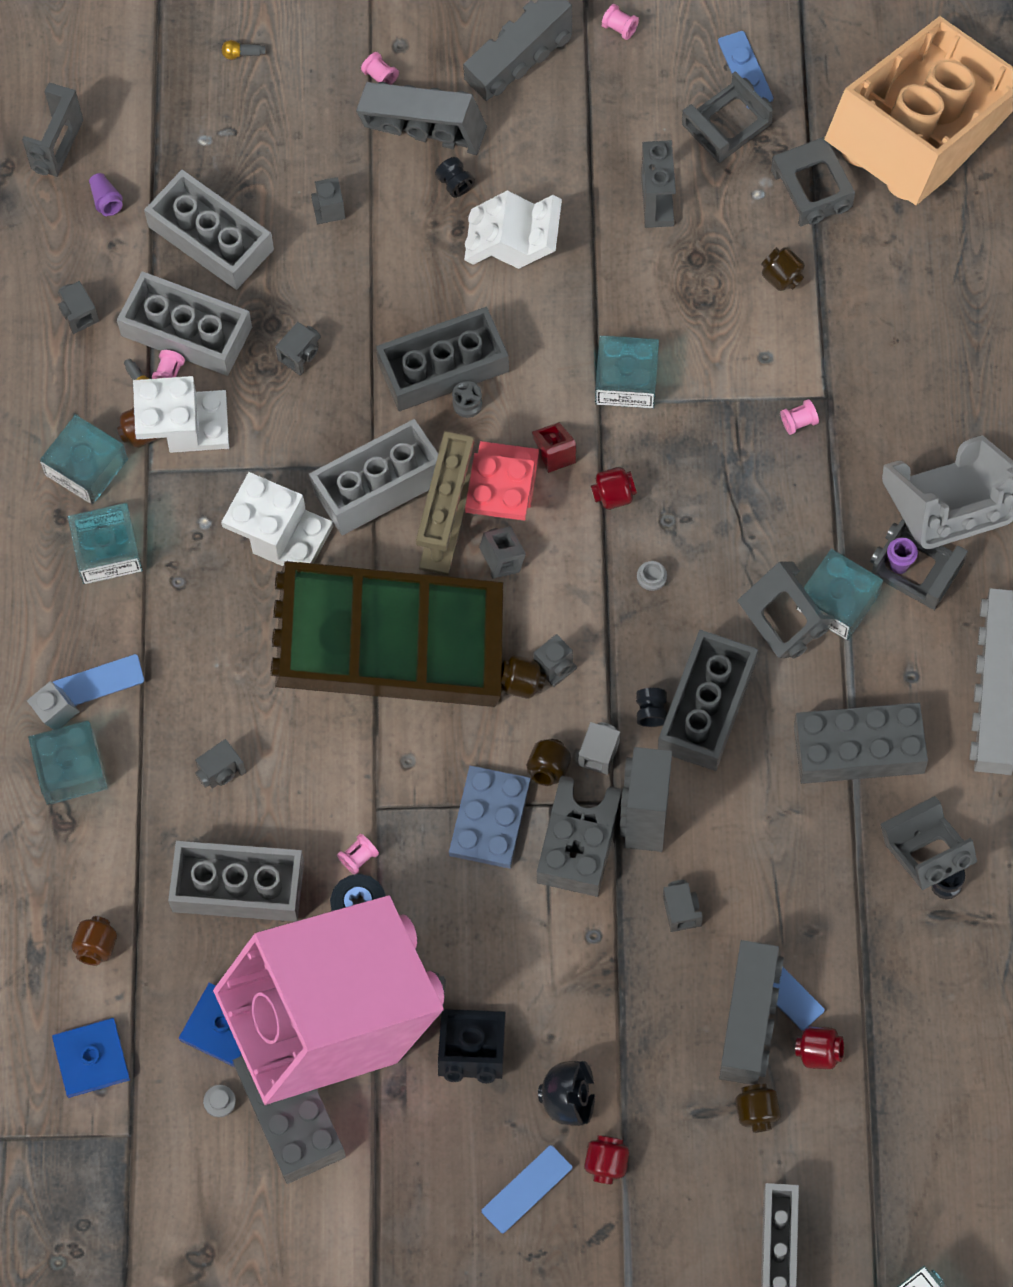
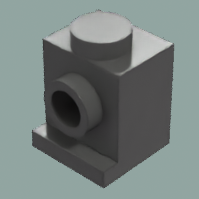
[311,177,345,225]
[58,281,99,334]
[275,322,321,376]
[479,526,526,579]
[533,634,577,687]
[195,739,246,789]
[663,880,703,932]

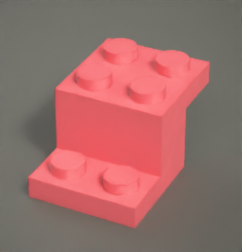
[465,441,539,521]

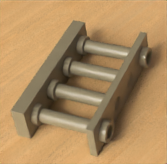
[416,431,474,575]

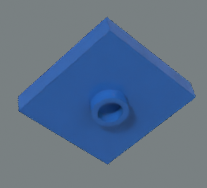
[179,983,242,1068]
[52,1018,130,1098]

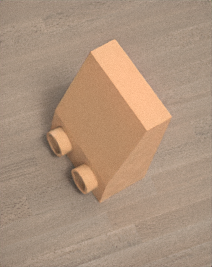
[824,16,1013,205]

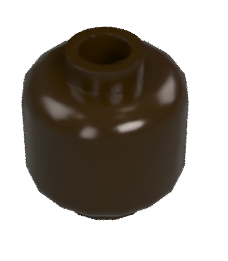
[761,247,805,291]
[501,655,546,699]
[526,739,571,786]
[735,1083,781,1133]

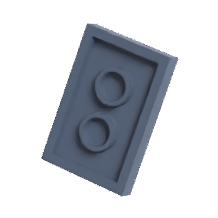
[449,766,531,869]

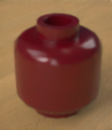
[591,467,637,510]
[795,1027,844,1069]
[584,1135,629,1185]

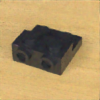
[438,1009,506,1084]

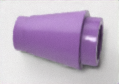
[89,173,123,216]
[887,538,918,574]

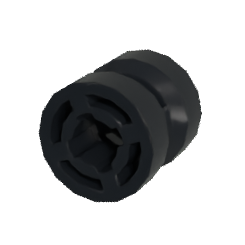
[435,157,475,198]
[636,688,667,727]
[931,870,966,899]

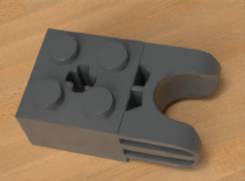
[537,776,622,897]

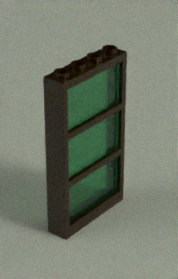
[270,561,503,707]

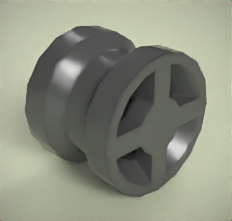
[452,381,482,418]

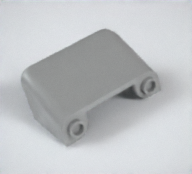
[882,435,1013,549]

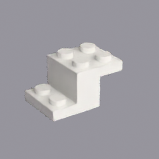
[464,190,562,269]
[133,376,229,453]
[221,472,333,566]

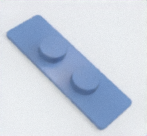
[718,31,774,109]
[53,654,145,706]
[773,967,824,1030]
[481,1145,572,1234]

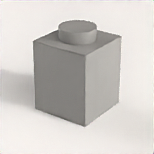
[27,681,80,731]
[578,722,620,775]

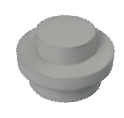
[637,561,667,591]
[203,1085,236,1118]

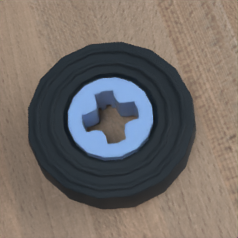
[330,874,386,911]

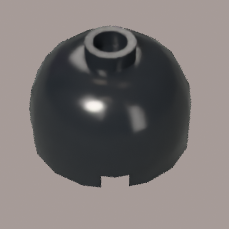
[538,1061,595,1126]

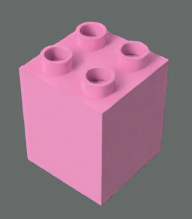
[213,895,444,1105]

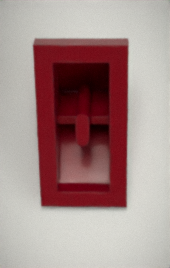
[532,422,576,473]

